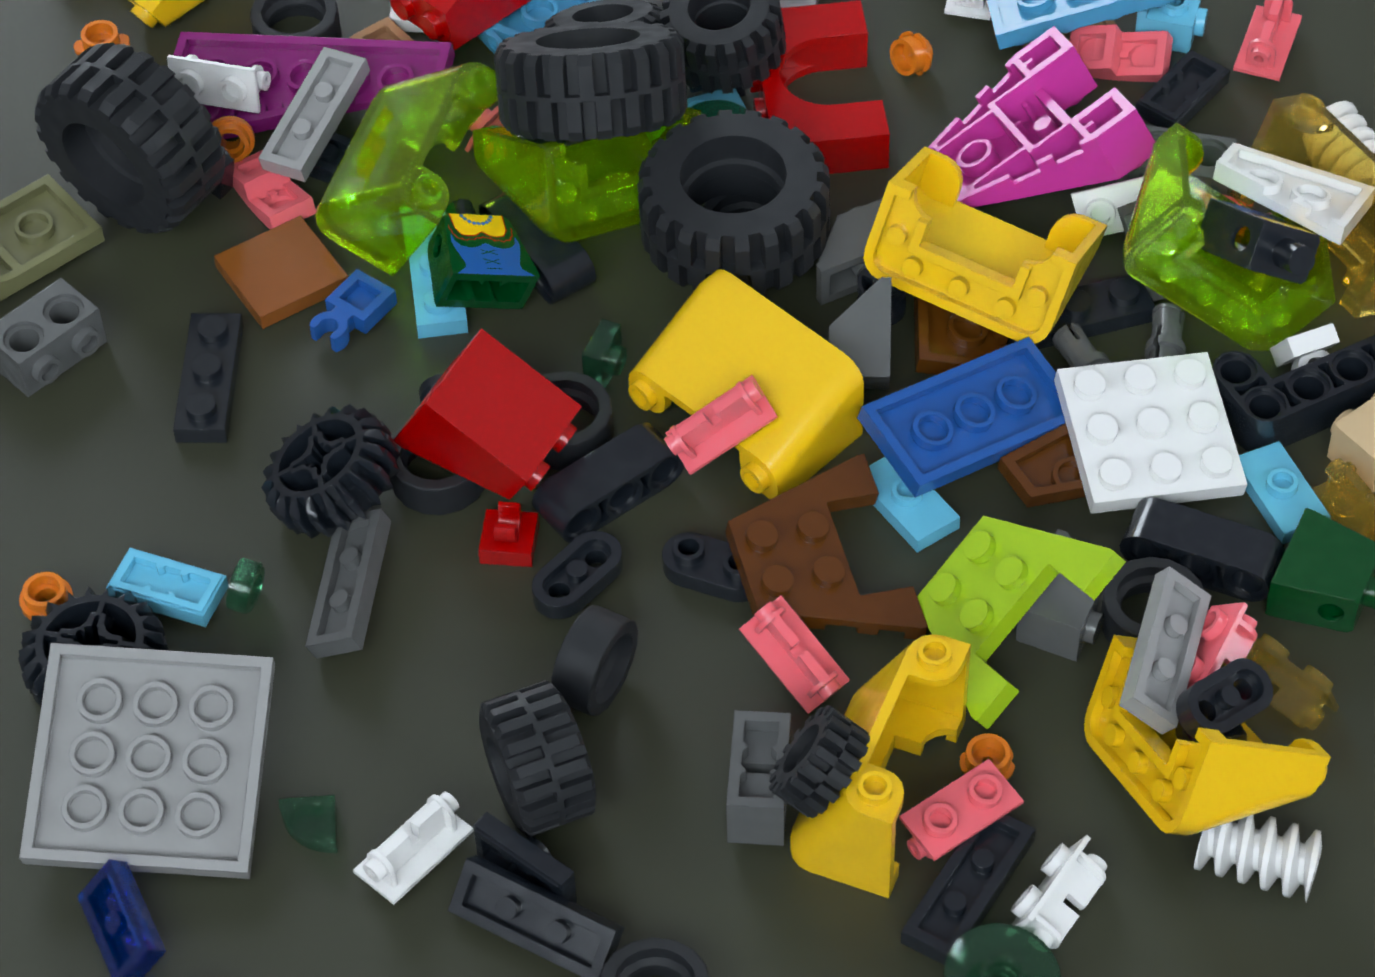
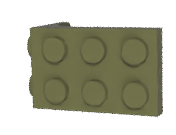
[0,174,105,301]

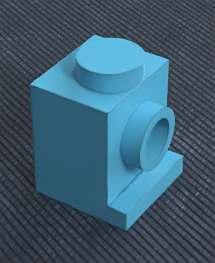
[1135,0,1208,54]

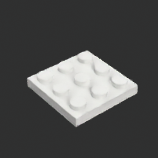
[1054,352,1248,514]

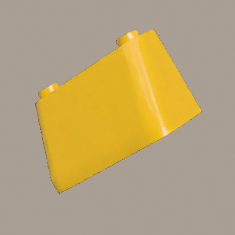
[863,146,1108,344]
[628,269,864,499]
[790,634,971,898]
[1084,635,1331,836]

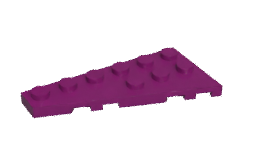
[173,32,455,139]

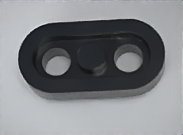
[532,531,623,619]
[662,532,748,602]
[1176,658,1273,738]

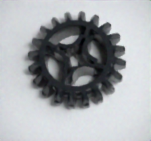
[261,404,401,539]
[18,586,169,708]

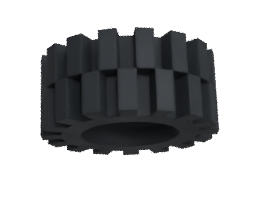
[769,705,870,818]

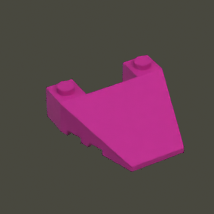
[928,26,1160,208]

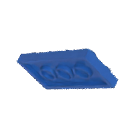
[857,337,1066,498]

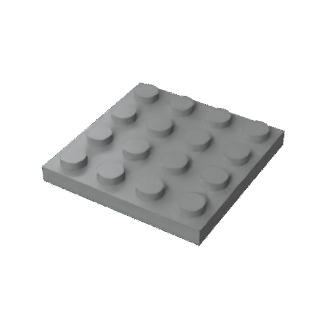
[19,643,275,879]

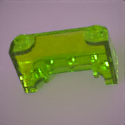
[315,62,498,277]
[473,107,701,242]
[1122,122,1336,351]

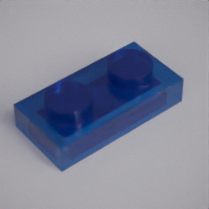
[77,859,166,977]

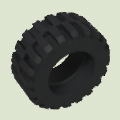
[494,21,687,142]
[34,43,226,234]
[637,110,830,295]

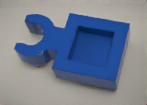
[309,269,397,352]

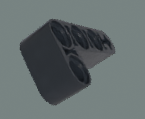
[1213,335,1375,452]

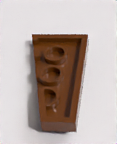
[914,296,1008,375]

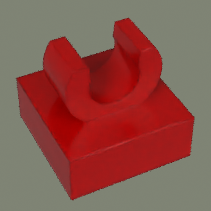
[478,501,540,567]

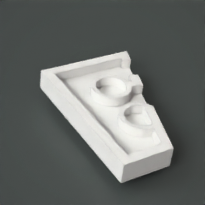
[1213,142,1375,245]

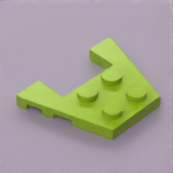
[917,516,1126,730]

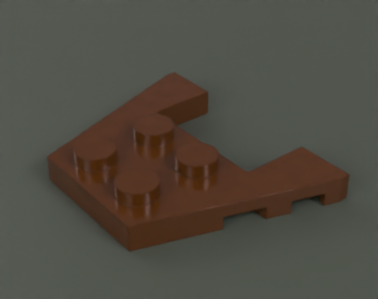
[725,454,928,639]

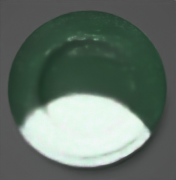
[226,557,265,614]

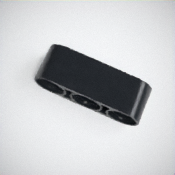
[478,183,597,305]
[532,422,684,543]
[1119,497,1285,602]

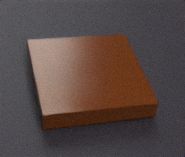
[214,215,348,329]

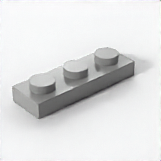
[258,47,370,182]
[1119,566,1211,735]

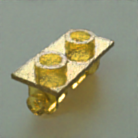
[1312,458,1375,541]
[1246,633,1339,730]

